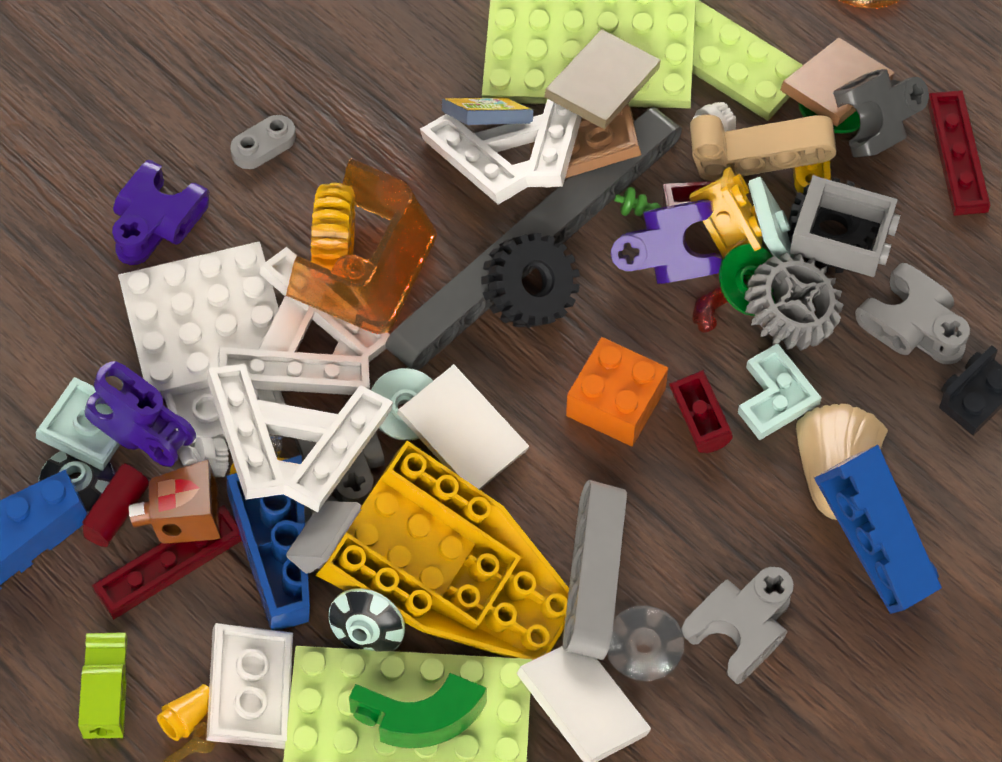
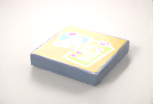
[442,98,533,125]

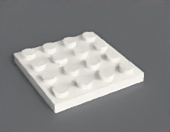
[118,241,279,398]

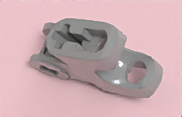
[855,263,970,364]
[681,567,794,684]

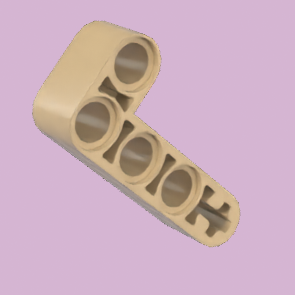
[690,114,836,181]

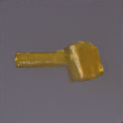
[163,722,216,762]

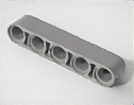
[563,480,627,660]

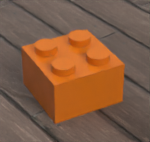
[566,337,669,447]

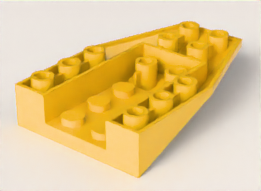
[316,441,569,660]

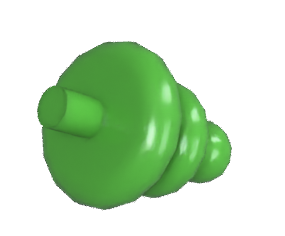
[614,187,661,216]

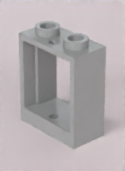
[789,175,901,277]

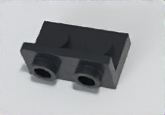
[939,345,1002,436]

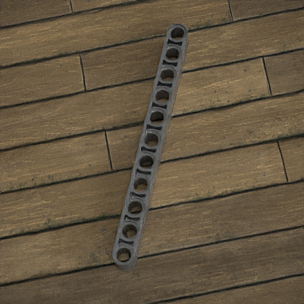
[385,107,682,370]

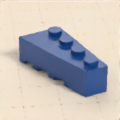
[814,445,942,614]
[227,455,310,631]
[0,470,88,589]

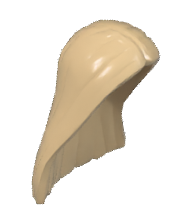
[796,404,888,520]

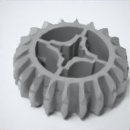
[744,253,844,351]

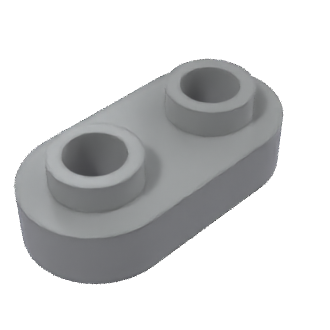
[231,115,296,169]

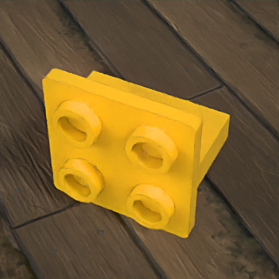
[690,167,763,258]

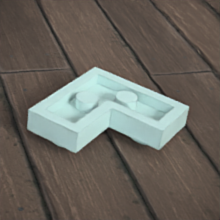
[738,344,822,440]

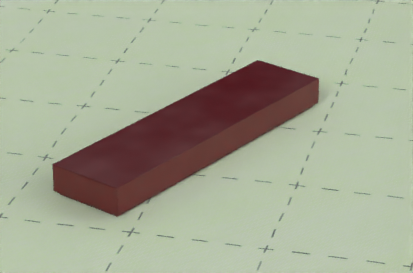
[927,90,991,216]
[92,505,242,620]

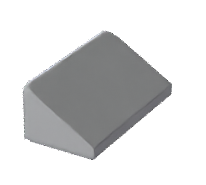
[286,501,361,574]

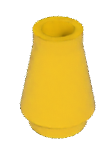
[157,684,209,741]

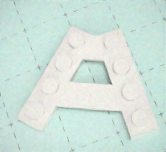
[420,99,582,204]
[218,247,390,395]
[207,364,393,512]

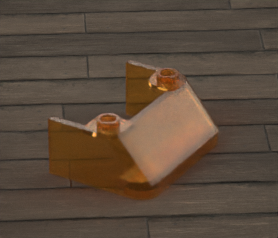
[286,158,437,334]

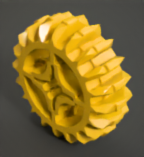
[311,183,356,281]

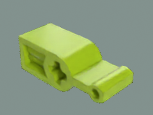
[78,633,127,739]

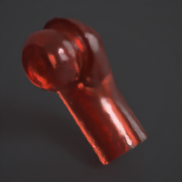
[692,287,728,333]

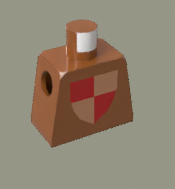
[129,460,221,544]

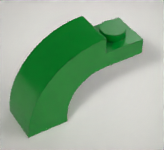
[349,673,487,748]

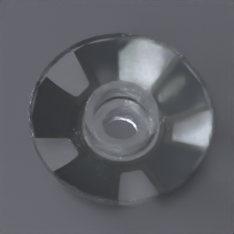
[607,606,684,681]

